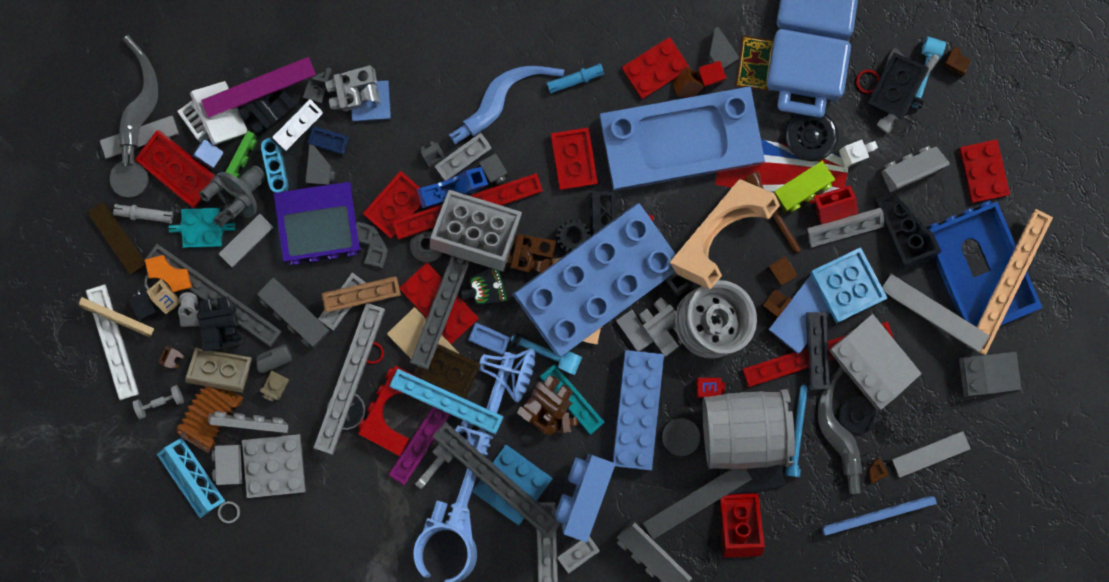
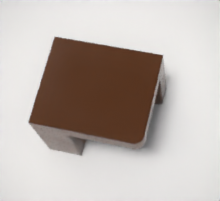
[942,47,971,77]
[672,67,705,98]
[767,256,798,285]
[761,289,792,318]

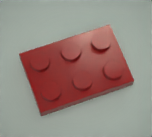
[622,37,690,100]
[551,128,598,190]
[959,139,1010,203]
[363,171,422,239]

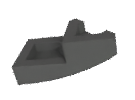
[303,68,332,106]

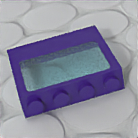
[274,182,362,266]

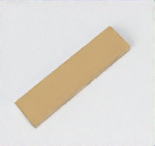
[79,297,154,337]

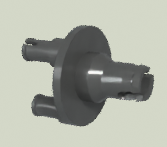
[199,166,266,227]

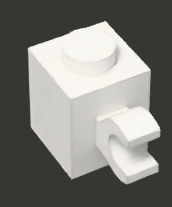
[839,140,878,168]

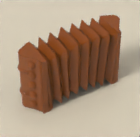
[176,386,243,454]

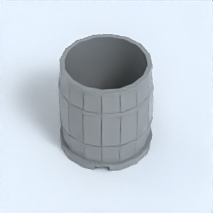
[703,389,795,469]

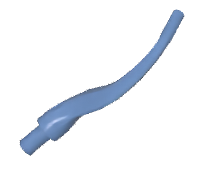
[449,66,564,145]

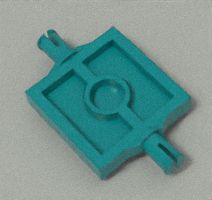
[169,208,235,248]

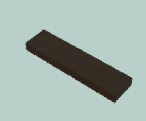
[87,202,146,275]

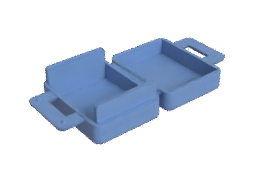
[767,0,858,118]

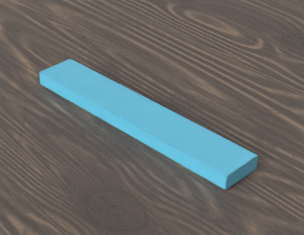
[390,369,503,435]

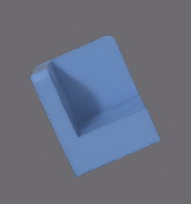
[192,139,223,171]

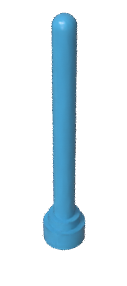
[785,385,808,477]

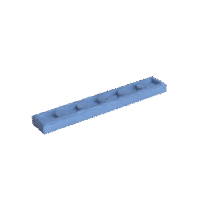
[821,496,937,535]

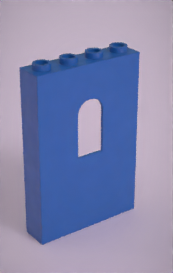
[927,201,1043,327]

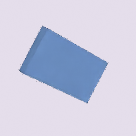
[768,275,830,354]

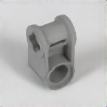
[178,292,200,327]

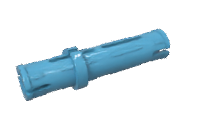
[547,63,605,94]

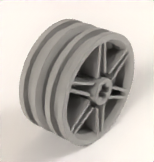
[675,280,757,359]

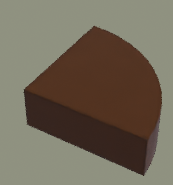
[869,458,889,484]

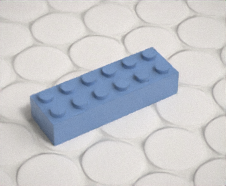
[613,350,664,470]

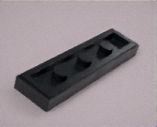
[806,312,830,390]

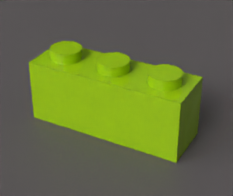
[773,161,835,213]

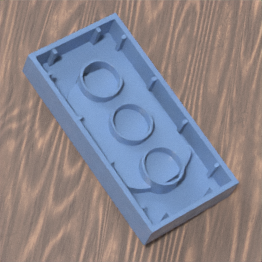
[599,86,765,191]

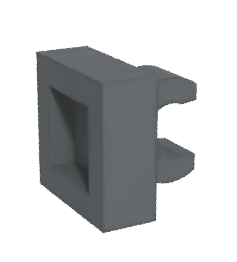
[421,141,445,168]

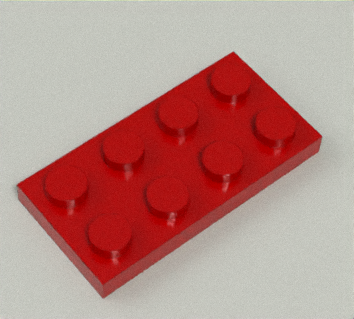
[135,130,215,208]
[399,262,479,344]

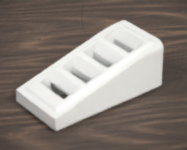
[177,100,209,143]

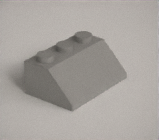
[881,146,950,192]

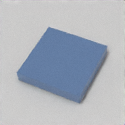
[352,81,391,122]

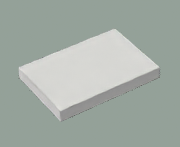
[190,81,247,145]

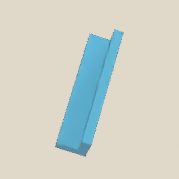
[157,438,225,518]

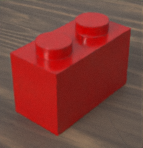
[814,185,858,224]

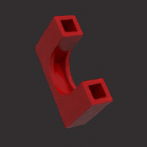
[358,366,428,456]

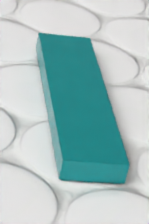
[540,364,605,435]

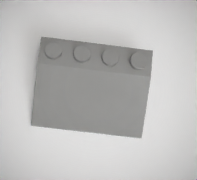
[430,190,522,271]
[828,314,922,410]
[616,520,692,582]

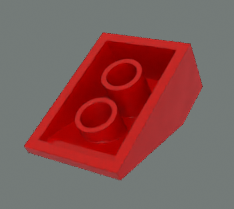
[720,494,765,558]

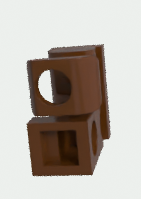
[506,234,556,273]
[517,375,573,435]

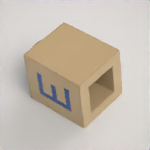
[146,279,180,314]

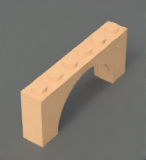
[670,179,780,290]

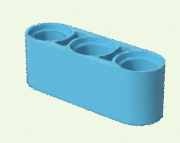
[261,138,289,193]

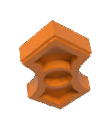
[145,255,192,292]

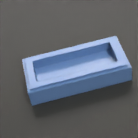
[468,323,511,355]

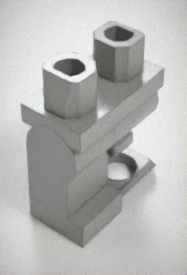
[325,65,381,112]
[639,298,682,357]

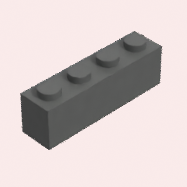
[257,278,331,348]

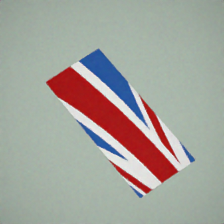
[715,140,849,204]

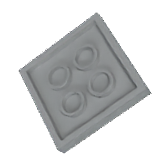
[242,434,306,498]

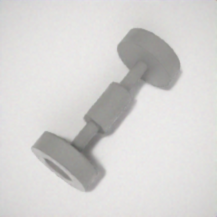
[133,385,184,419]

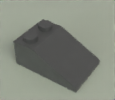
[959,352,1022,396]

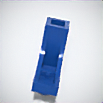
[416,167,488,208]

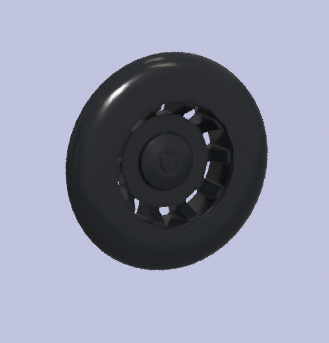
[785,113,838,162]

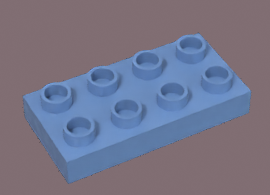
[512,203,676,357]
[555,453,615,542]

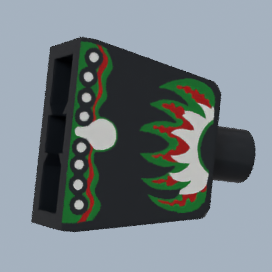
[460,268,507,306]

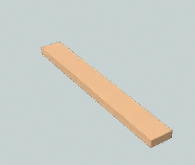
[967,209,1053,355]

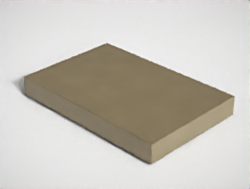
[185,347,252,393]

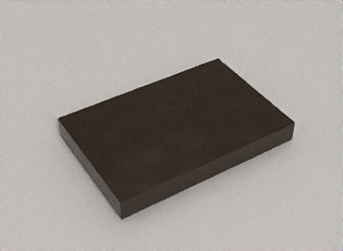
[413,344,482,399]

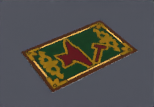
[736,35,773,91]

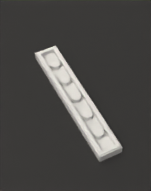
[86,285,139,400]

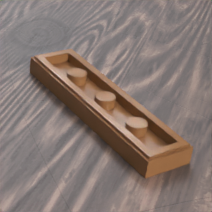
[321,276,400,312]

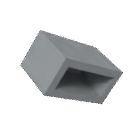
[212,445,242,485]

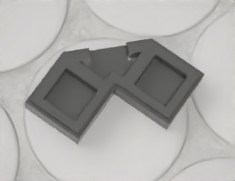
[356,221,388,269]

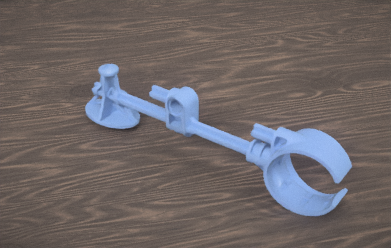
[414,348,535,582]

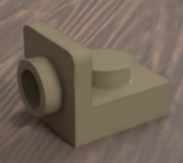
[260,371,290,402]

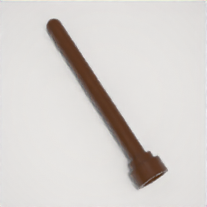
[744,171,801,253]

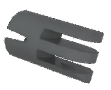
[256,344,292,373]

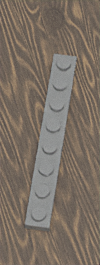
[314,303,385,455]

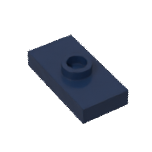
[307,126,350,155]

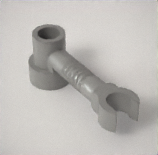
[415,443,454,489]

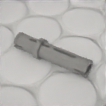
[113,204,173,224]

